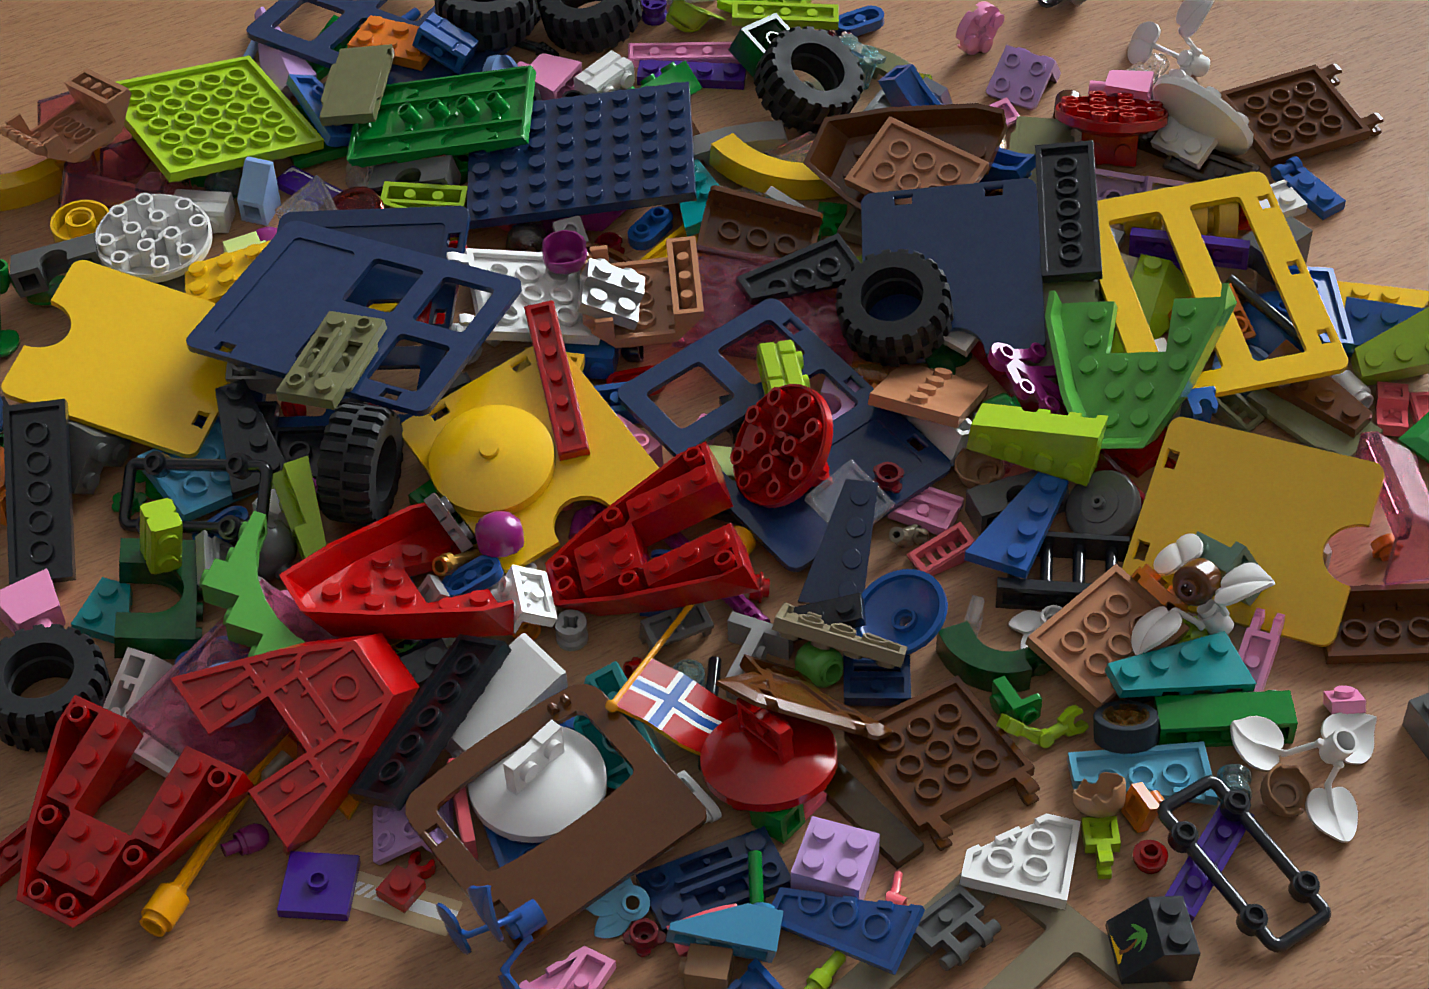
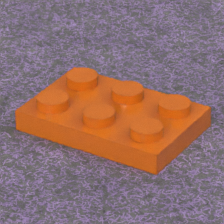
[347,15,431,71]

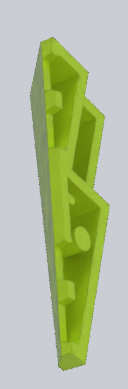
[272,456,326,560]

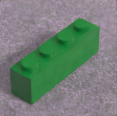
[1153,690,1298,747]

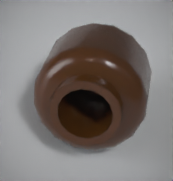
[1172,558,1222,606]

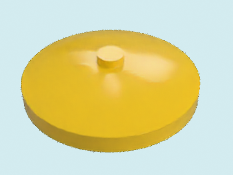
[429,405,556,518]

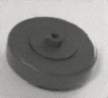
[1065,470,1141,536]

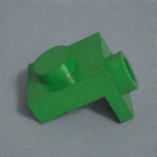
[989,676,1042,725]

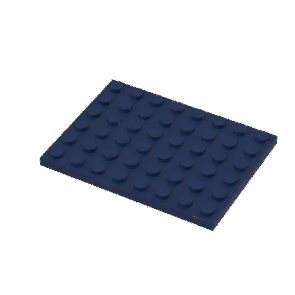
[467,81,697,230]

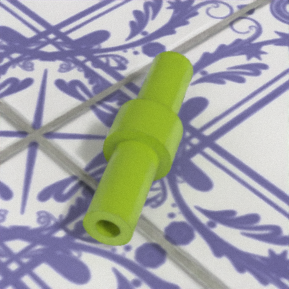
[804,950,846,989]

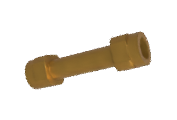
[432,544,484,576]

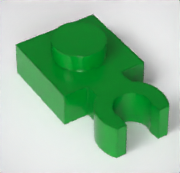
[817,201,847,242]

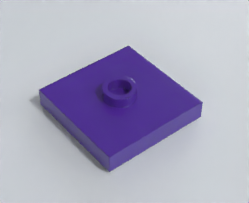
[277,851,361,921]

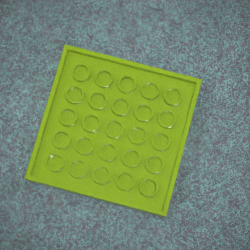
[116,55,324,182]

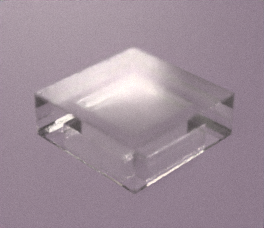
[964,595,985,636]

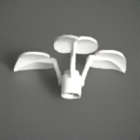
[1127,0,1215,100]
[1131,533,1275,655]
[1230,712,1377,843]

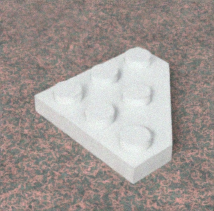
[959,813,1081,910]

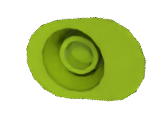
[666,0,726,32]

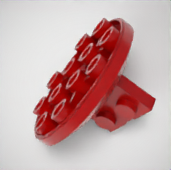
[1055,91,1169,167]
[730,384,833,508]
[700,698,838,812]

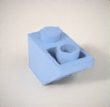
[237,156,281,226]

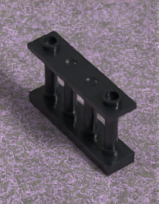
[995,531,1130,611]

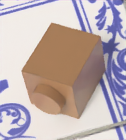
[678,943,734,989]

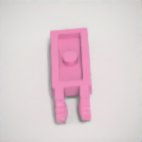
[1227,608,1285,693]

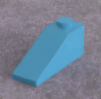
[665,902,783,963]

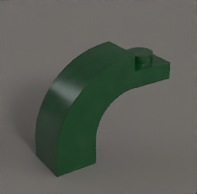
[936,621,1054,692]

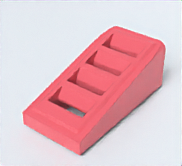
[907,521,975,576]

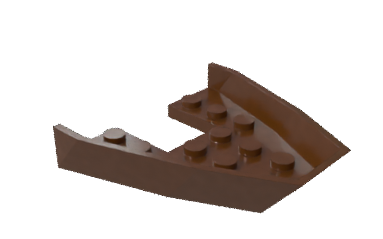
[803,103,1007,212]

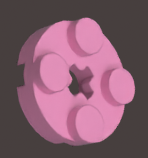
[956,1,1004,55]

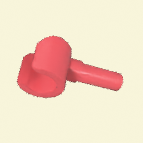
[885,871,908,906]

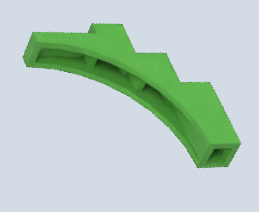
[199,511,305,657]

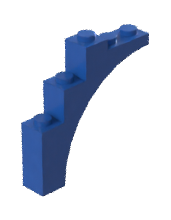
[878,64,1036,193]

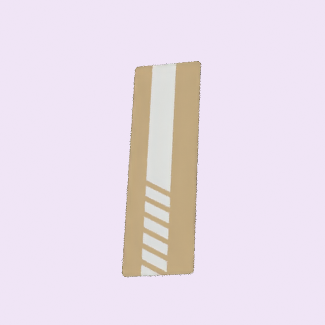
[351,871,463,936]

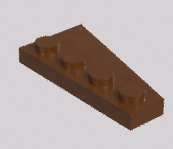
[1264,339,1373,438]

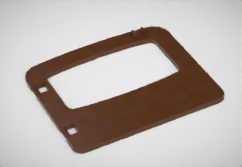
[405,684,707,952]

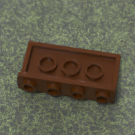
[696,185,823,268]
[1323,583,1429,664]

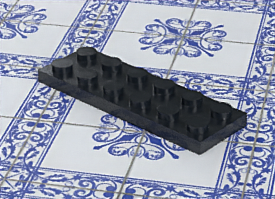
[1035,140,1103,284]
[2,399,76,585]
[348,634,512,811]

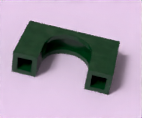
[114,538,203,660]

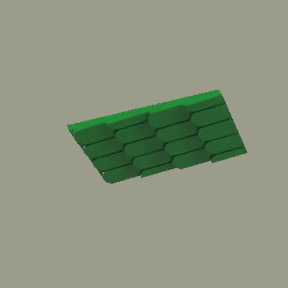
[346,65,536,168]

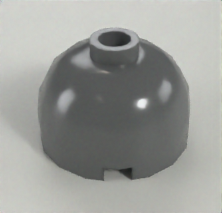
[258,519,297,581]

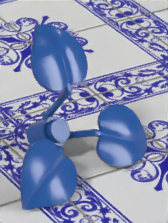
[436,885,547,989]

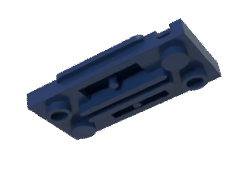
[635,826,791,935]

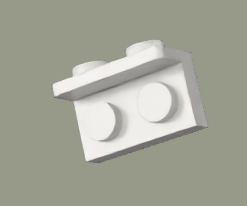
[498,565,558,633]

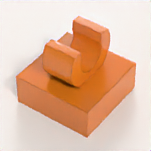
[1121,782,1165,833]

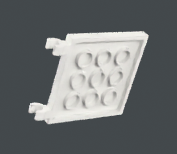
[446,248,600,345]

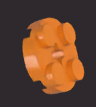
[1131,563,1190,613]

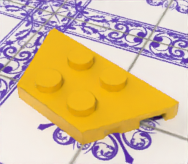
[1337,281,1429,308]

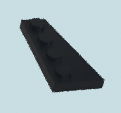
[736,233,859,305]

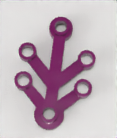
[987,342,1066,414]

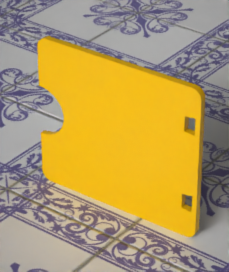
[1,260,233,458]
[402,346,659,574]
[1122,417,1385,647]

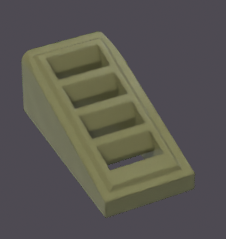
[1212,393,1266,432]

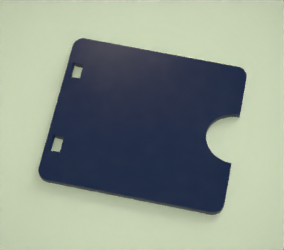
[861,178,1046,367]

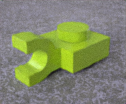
[1081,816,1121,879]

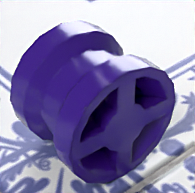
[641,0,667,26]

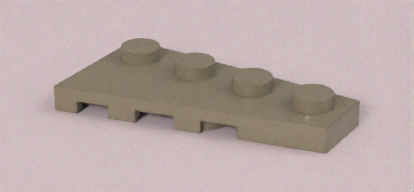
[772,602,908,669]

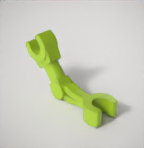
[996,705,1089,748]

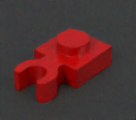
[375,850,436,913]

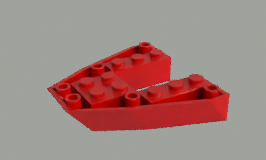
[545,441,760,616]
[16,695,254,928]

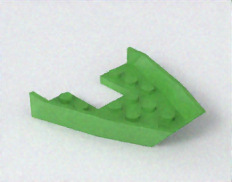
[1045,283,1237,449]

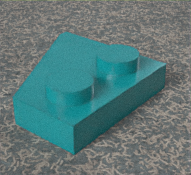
[71,577,133,644]

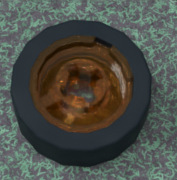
[1093,700,1159,754]

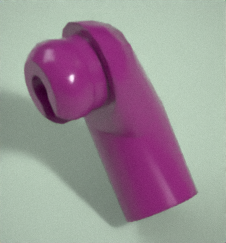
[568,503,605,540]

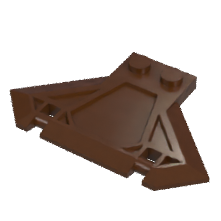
[715,654,893,740]

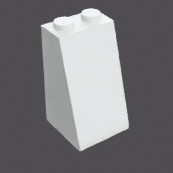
[445,633,568,758]

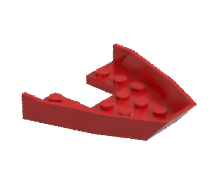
[279,502,514,639]
[170,633,420,856]

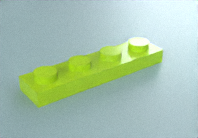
[732,0,839,30]

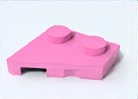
[518,946,616,989]

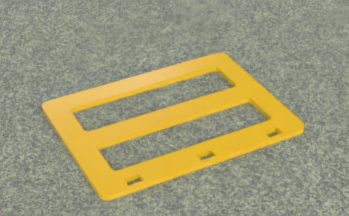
[1097,172,1348,398]

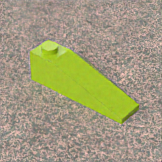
[1111,254,1192,353]

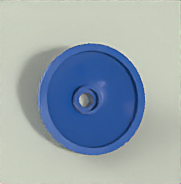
[1242,291,1305,355]
[853,569,948,655]

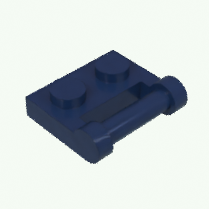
[843,654,911,706]

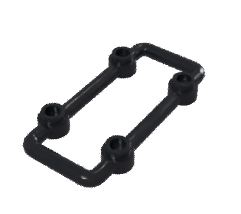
[119,451,273,542]
[1157,775,1331,952]

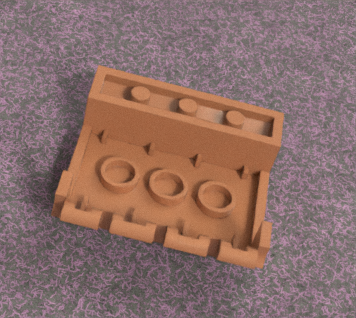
[0,68,131,163]
[580,236,704,348]

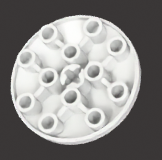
[1150,75,1254,170]
[95,193,213,283]
[468,720,607,843]

